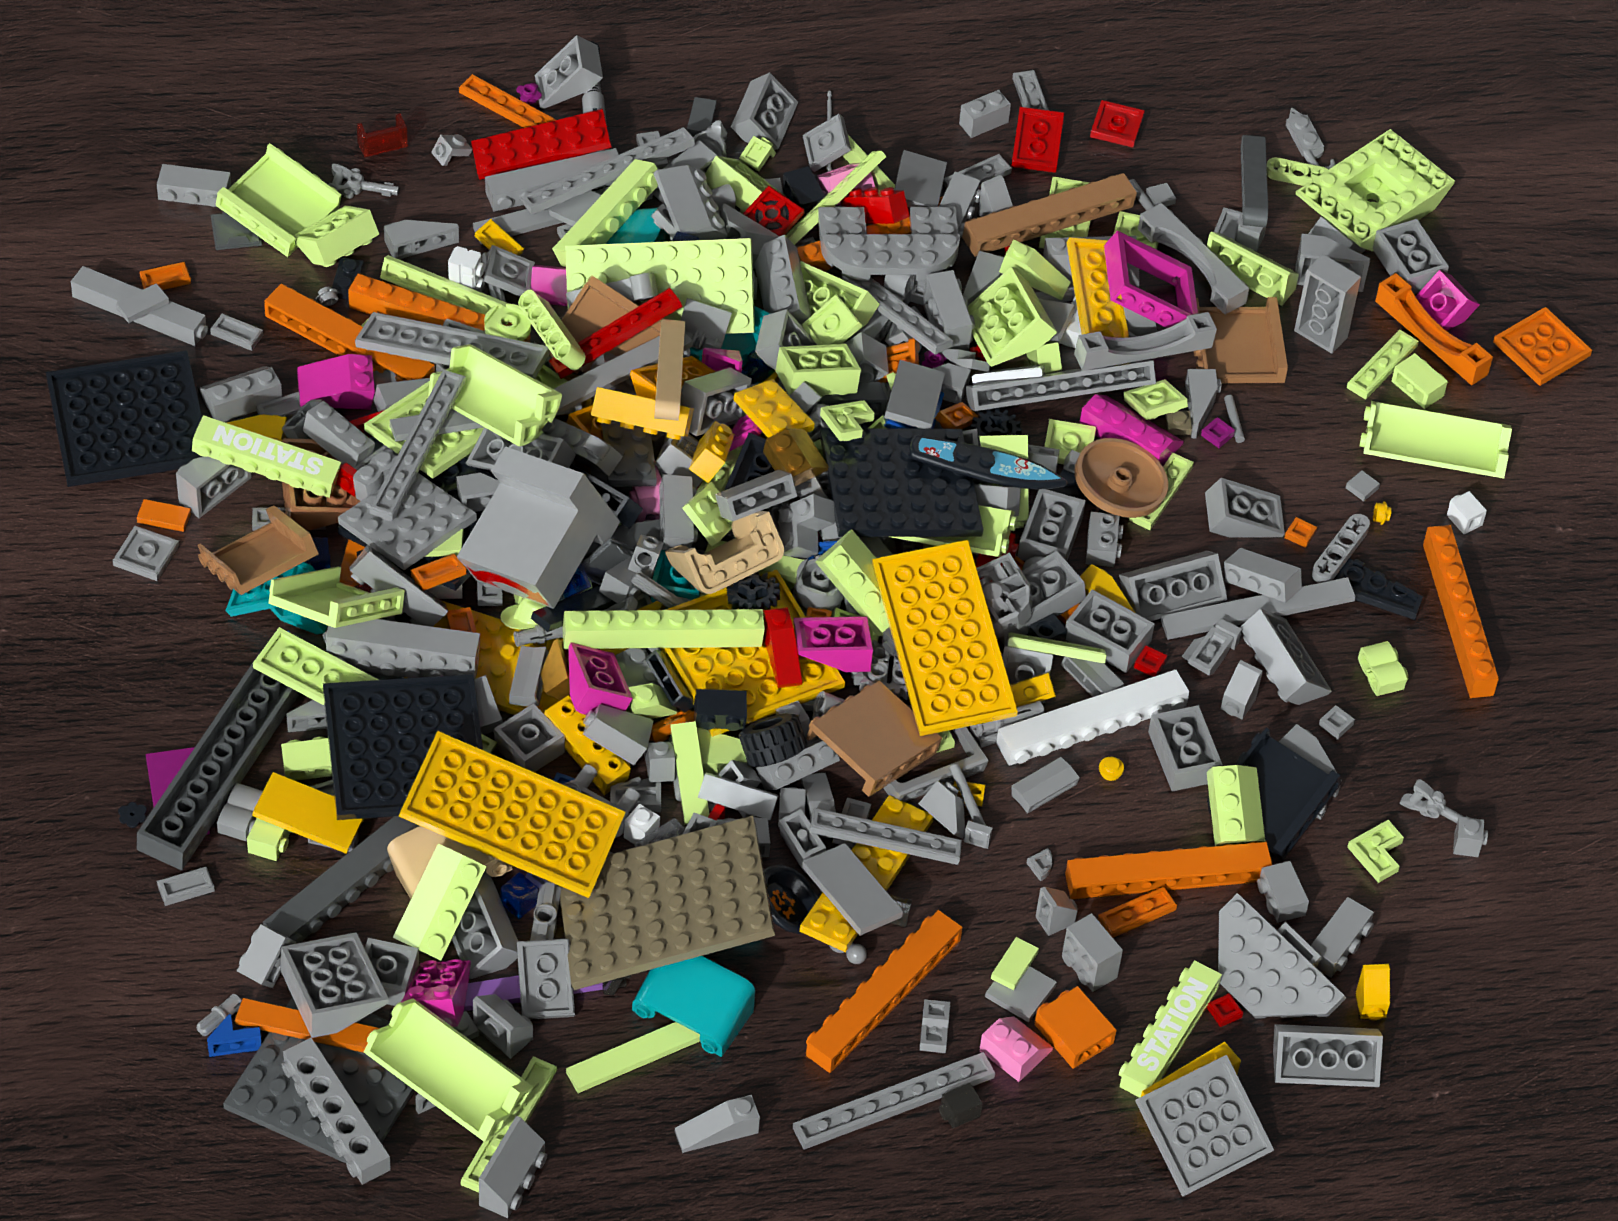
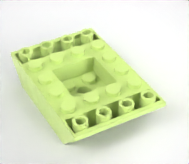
[1296,129,1455,251]

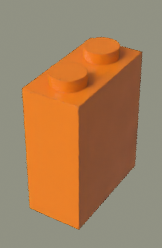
[1035,986,1116,1069]

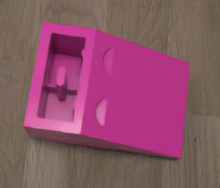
[401,959,471,1027]

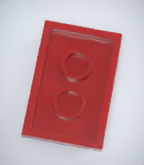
[1011,107,1064,173]

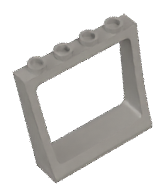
[884,705,988,802]

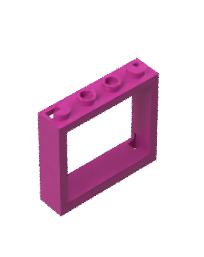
[1104,230,1198,328]

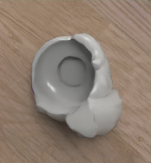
[693,120,727,157]

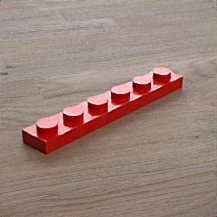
[548,288,683,379]

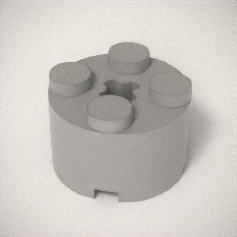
[795,555,844,611]

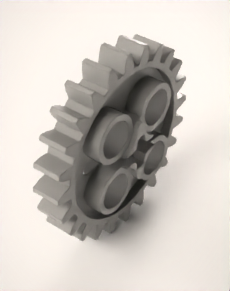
[851,639,909,700]

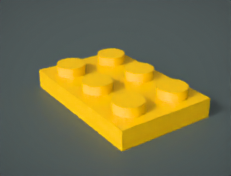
[733,379,815,438]

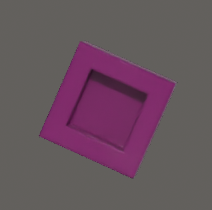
[1201,417,1235,448]

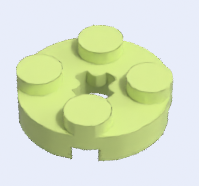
[484,304,531,341]

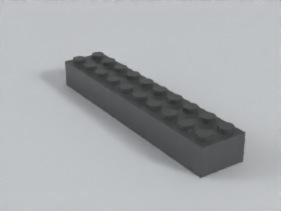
[137,652,300,870]

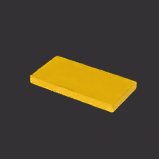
[252,772,364,854]

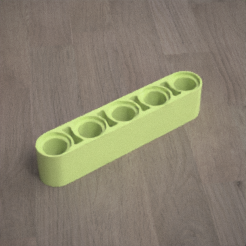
[518,290,585,370]

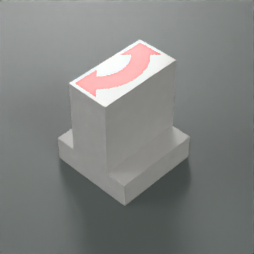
[457,446,620,609]

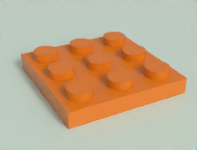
[1493,307,1592,386]

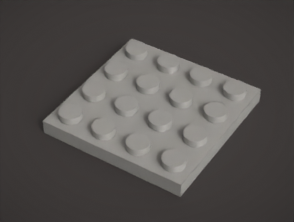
[338,473,477,570]
[1135,1055,1274,1196]

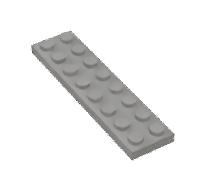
[355,312,550,379]

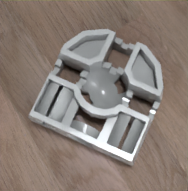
[976,553,1032,638]

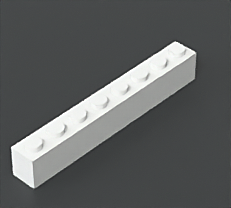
[996,670,1189,766]

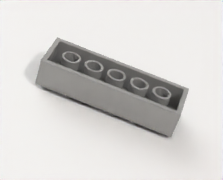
[326,619,480,679]

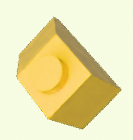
[1356,964,1390,1020]

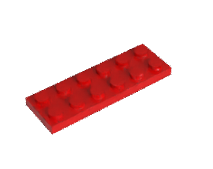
[471,109,612,180]

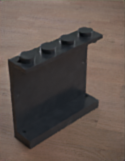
[1207,727,1341,862]

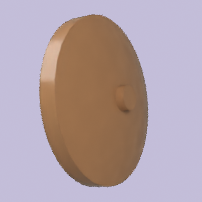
[1075,438,1168,518]

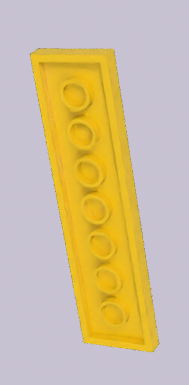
[799,795,934,952]

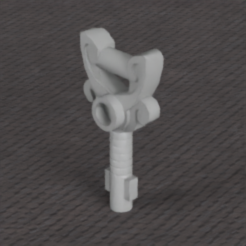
[328,164,399,199]
[1400,779,1470,823]

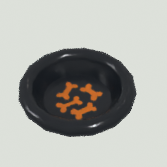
[764,864,818,934]

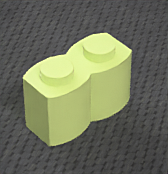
[1358,641,1408,696]

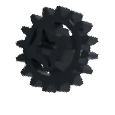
[970,408,1022,439]
[727,571,780,610]

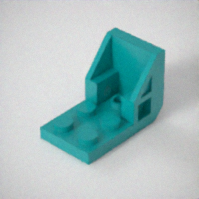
[226,562,327,634]

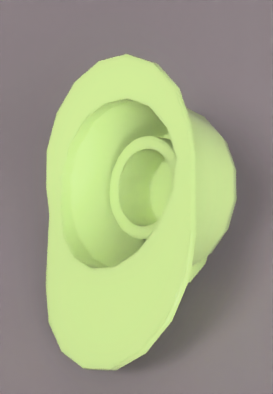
[500,598,546,630]

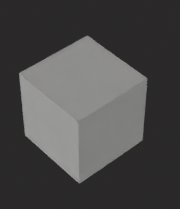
[844,332,889,382]

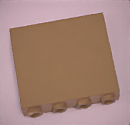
[545,275,661,374]
[1194,297,1288,383]
[197,505,318,595]
[806,680,942,797]

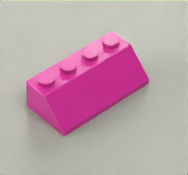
[1080,394,1184,466]

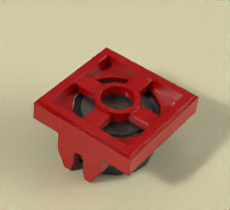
[743,186,804,236]

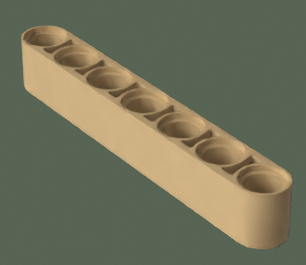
[654,319,685,421]

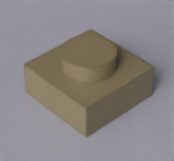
[1166,411,1192,435]

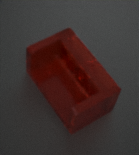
[357,113,408,157]

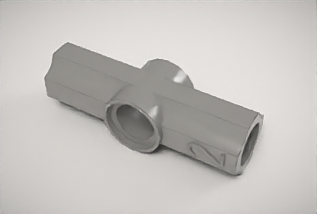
[530,882,562,941]

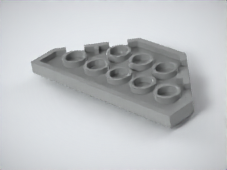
[1218,893,1346,1018]

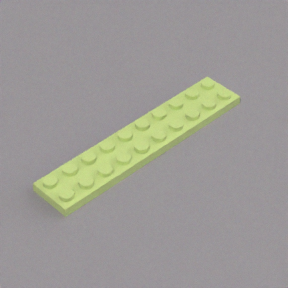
[253,627,497,754]

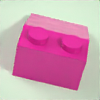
[297,354,375,410]
[793,617,873,672]
[569,643,633,715]

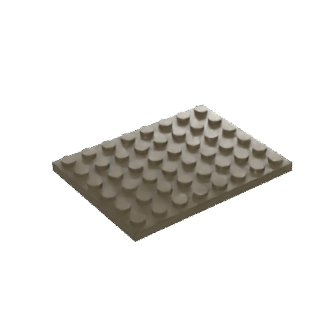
[559,815,775,990]

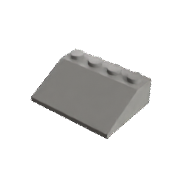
[280,933,389,1038]

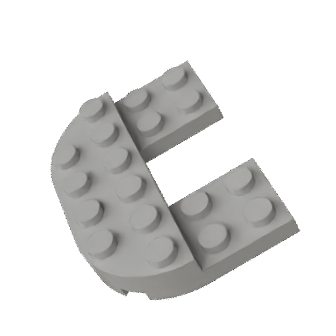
[818,207,960,281]

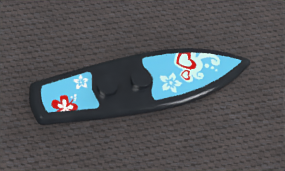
[909,435,1067,489]

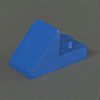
[207,1014,261,1057]

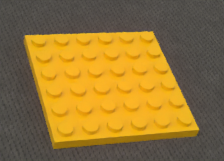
[661,569,845,737]

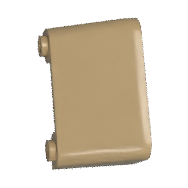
[665,511,784,594]
[387,826,513,899]

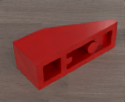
[763,607,802,688]

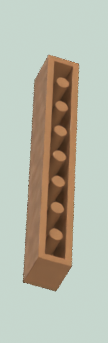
[962,173,1137,257]

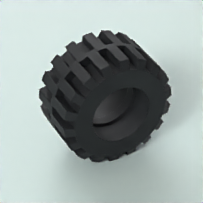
[739,714,808,767]

